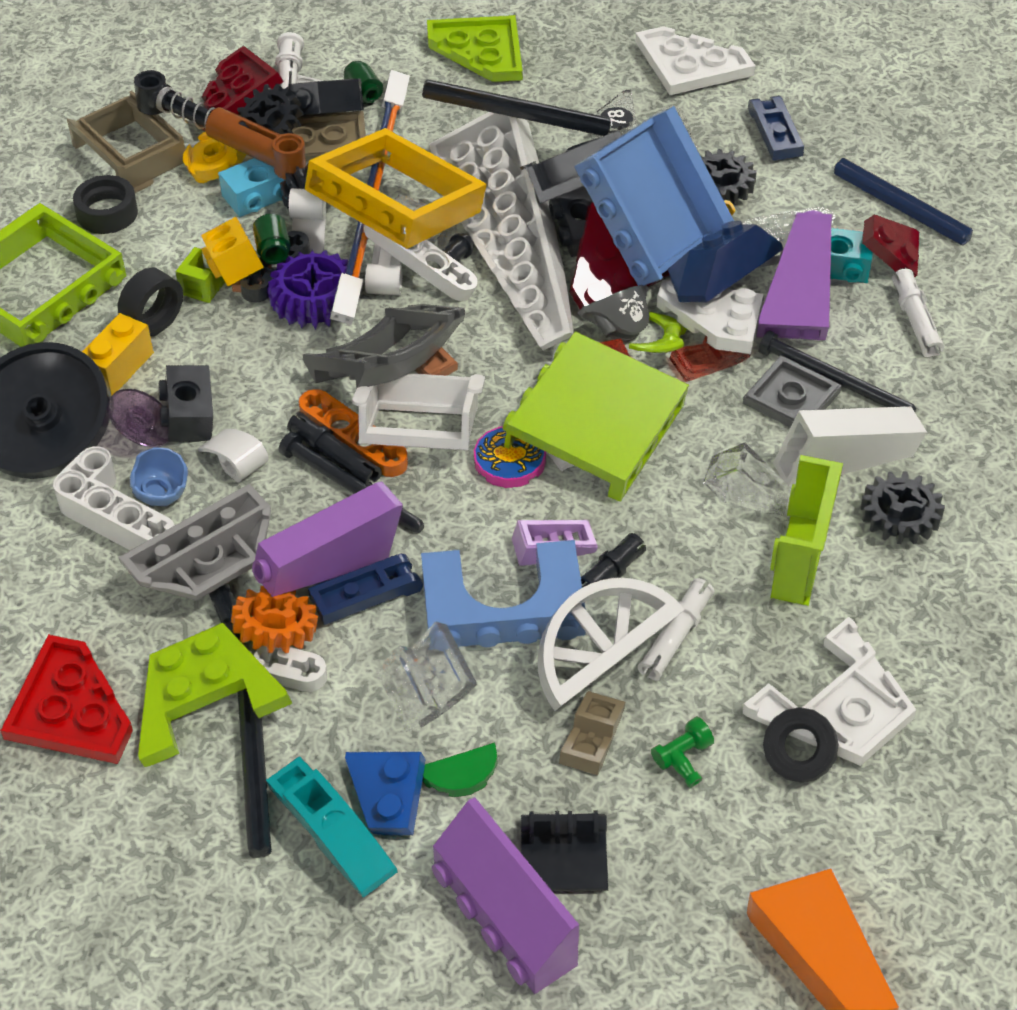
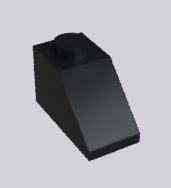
[289,79,364,115]

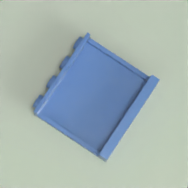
[574,106,734,286]

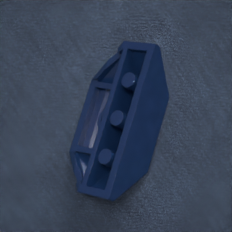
[668,220,784,303]

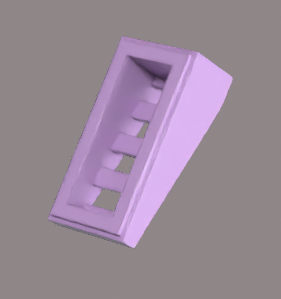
[512,520,598,566]

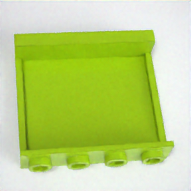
[503,331,689,502]

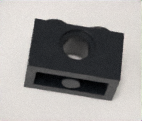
[549,186,593,257]
[158,365,214,442]

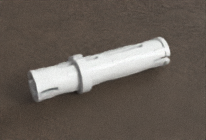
[892,268,945,357]
[638,578,715,681]

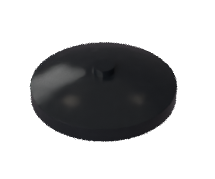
[0,342,112,479]

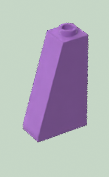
[756,210,832,340]
[252,481,403,597]

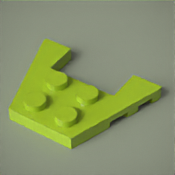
[138,623,293,767]

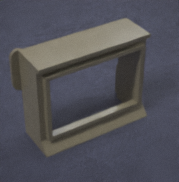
[67,90,185,193]

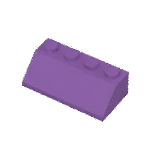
[432,797,579,994]

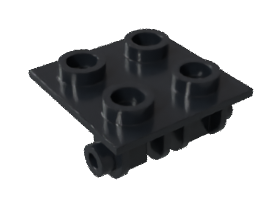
[521,810,608,891]

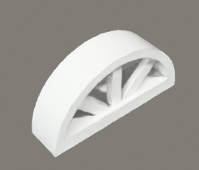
[538,578,685,711]

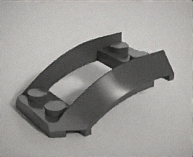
[303,304,465,389]

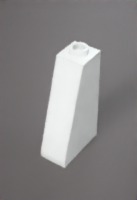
[773,406,927,489]

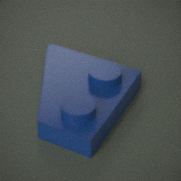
[345,752,426,835]

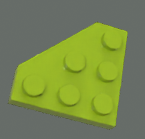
[427,15,523,82]

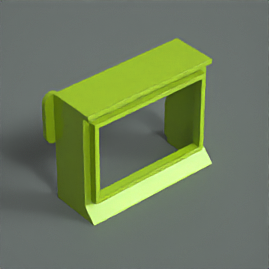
[770,455,843,606]

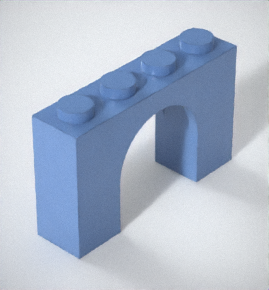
[421,540,586,651]

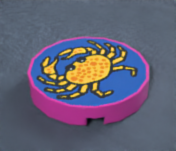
[474,426,546,488]

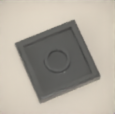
[743,355,842,428]

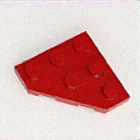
[0,634,133,764]

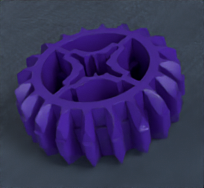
[268,249,349,330]

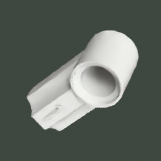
[365,244,403,295]

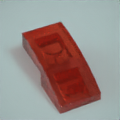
[669,335,752,382]

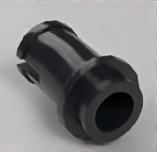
[438,233,474,268]

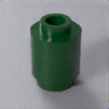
[343,61,383,104]
[253,214,291,264]

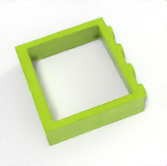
[0,203,127,347]

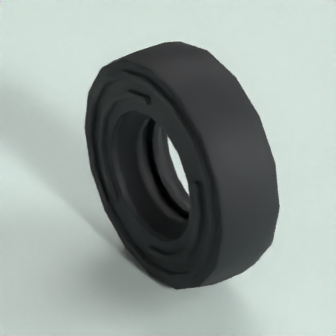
[763,707,839,783]

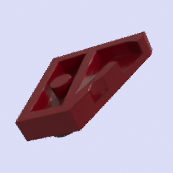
[862,214,920,277]

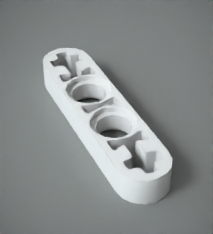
[364,225,477,301]

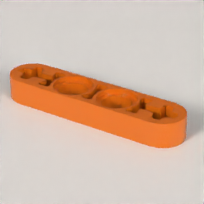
[299,389,408,477]

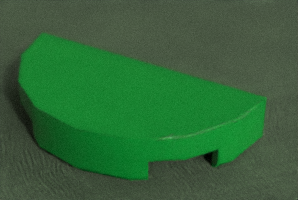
[422,742,498,797]

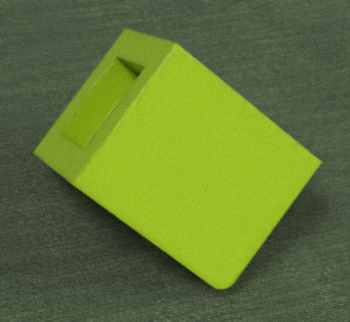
[175,247,225,303]

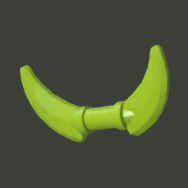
[629,312,687,353]

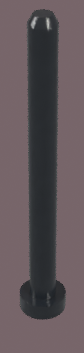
[758,330,917,413]
[279,432,424,533]

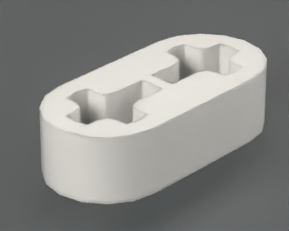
[254,646,327,692]

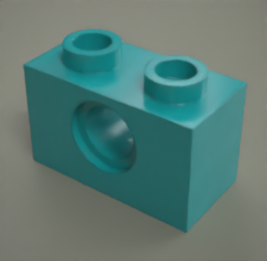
[830,228,873,283]

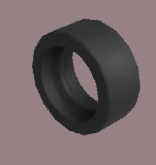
[73,175,138,234]
[117,267,183,336]

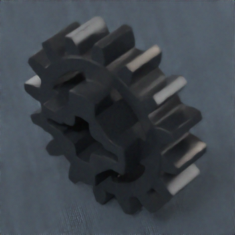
[237,84,303,134]
[701,149,757,205]
[860,471,945,544]

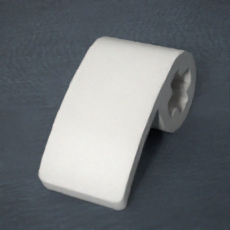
[289,188,326,254]
[198,429,269,482]

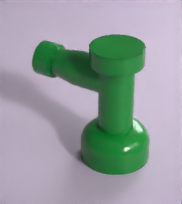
[651,716,714,788]

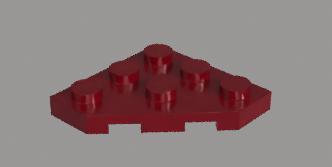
[196,45,284,132]
[569,202,669,310]

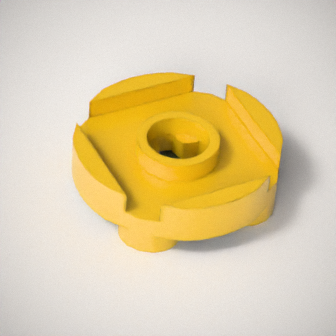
[183,132,246,184]

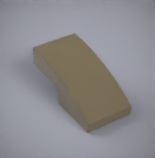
[559,691,626,776]

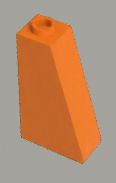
[747,868,899,1010]

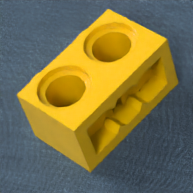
[201,217,263,286]

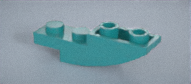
[266,756,398,898]

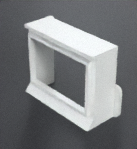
[352,373,485,451]

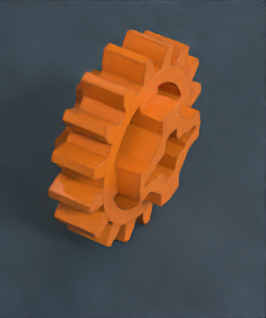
[231,586,318,653]

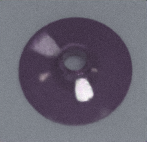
[107,389,168,448]

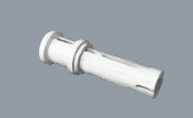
[275,32,304,105]

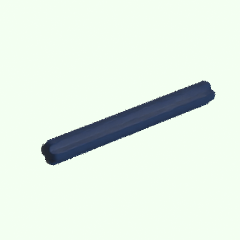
[834,158,973,245]

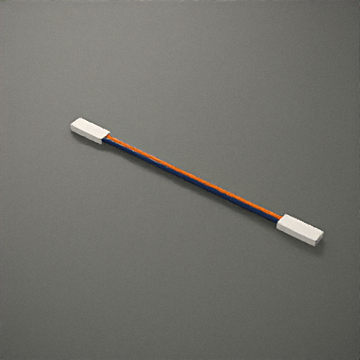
[330,70,410,325]

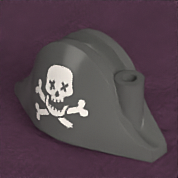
[578,285,649,342]

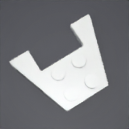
[743,617,916,766]

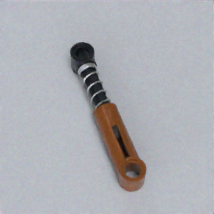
[134,70,306,179]

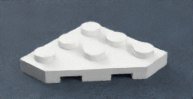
[636,26,755,95]
[656,280,763,354]

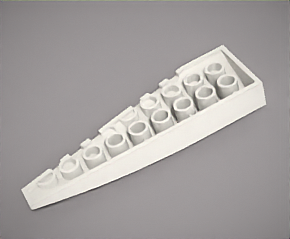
[429,112,573,351]

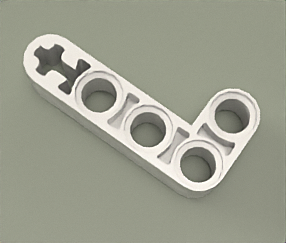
[53,446,175,550]

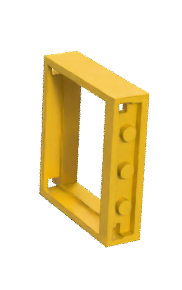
[304,128,487,249]

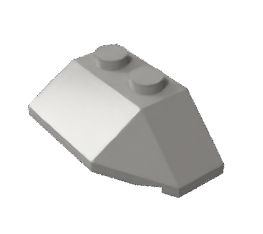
[119,483,271,601]

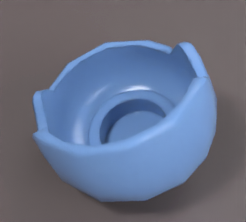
[130,447,188,506]

